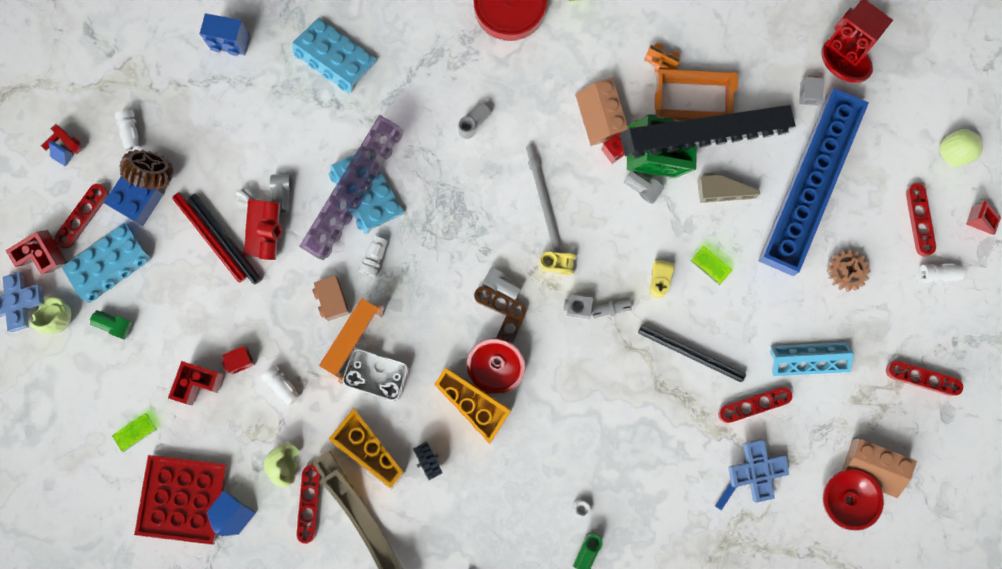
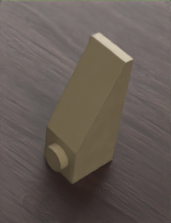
[698,173,760,203]

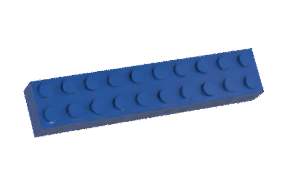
[758,88,869,276]

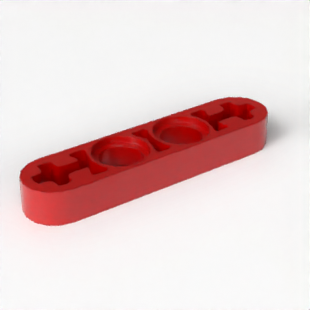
[906,183,936,257]
[54,184,108,248]
[886,361,963,396]
[718,387,793,423]
[296,465,321,544]

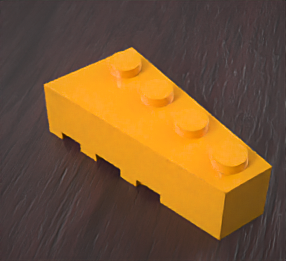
[434,367,512,445]
[329,408,404,491]

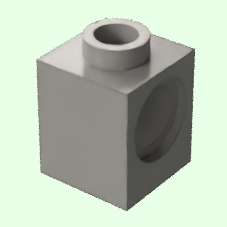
[799,75,824,106]
[564,294,593,319]

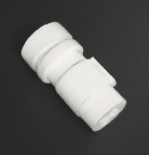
[115,110,140,151]
[358,236,387,278]
[919,264,964,284]
[261,365,300,406]

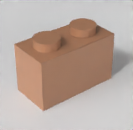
[312,275,350,321]

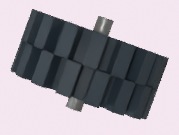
[413,441,443,480]

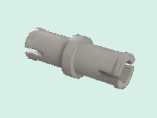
[592,298,632,319]

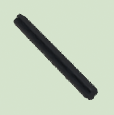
[188,194,262,285]
[638,324,746,382]

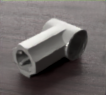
[458,102,491,139]
[624,171,664,204]
[270,175,292,212]
[482,267,523,300]

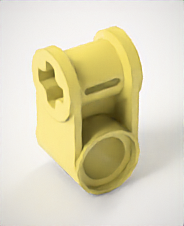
[539,251,576,275]
[650,259,674,298]

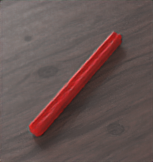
[172,192,247,283]

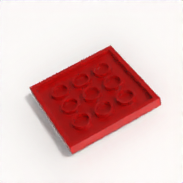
[134,455,228,545]

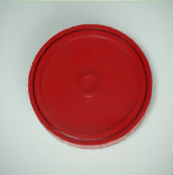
[473,0,547,41]

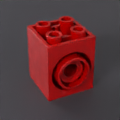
[826,0,893,67]

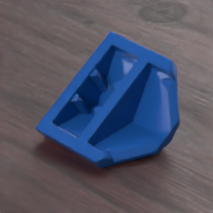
[207,490,256,536]

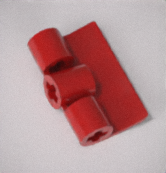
[244,199,283,260]

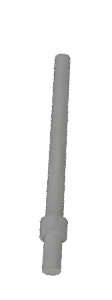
[526,145,562,253]

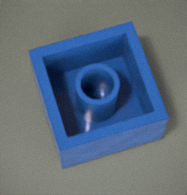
[199,13,250,56]
[104,176,163,226]

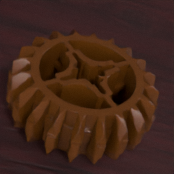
[119,149,174,190]

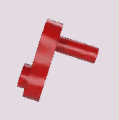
[40,123,82,154]

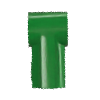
[90,310,133,340]
[573,532,603,569]

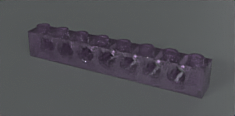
[299,115,403,260]

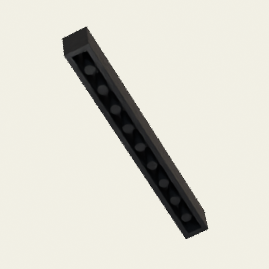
[620,105,796,158]

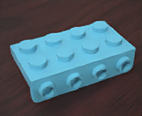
[292,17,376,93]
[329,149,404,234]
[62,222,151,303]

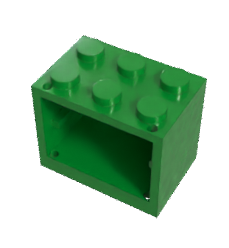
[627,114,697,178]

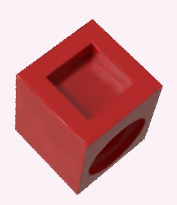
[601,133,625,164]
[221,346,255,375]

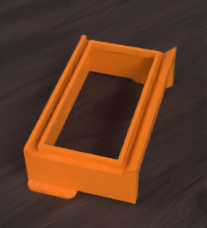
[654,69,738,120]
[319,298,384,384]

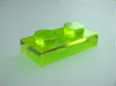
[690,245,733,286]
[112,413,157,452]

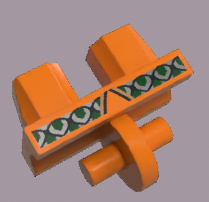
[644,42,681,73]

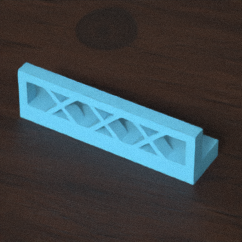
[770,342,854,376]

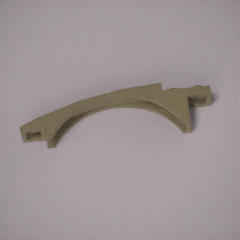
[312,451,404,569]

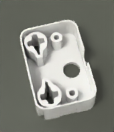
[343,349,409,402]

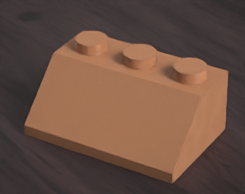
[575,78,628,146]
[842,439,917,498]

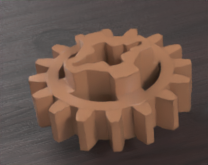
[827,249,871,292]

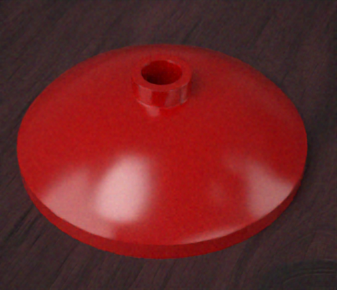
[821,40,873,83]
[467,338,525,393]
[823,469,884,531]

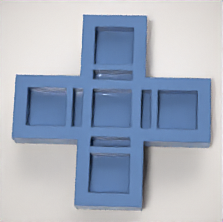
[0,272,44,332]
[728,439,789,503]

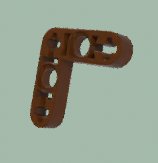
[474,287,526,344]

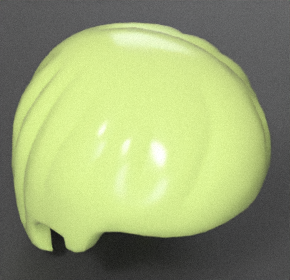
[940,129,983,167]
[30,297,71,334]
[264,442,300,487]

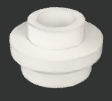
[236,188,254,206]
[572,499,592,519]

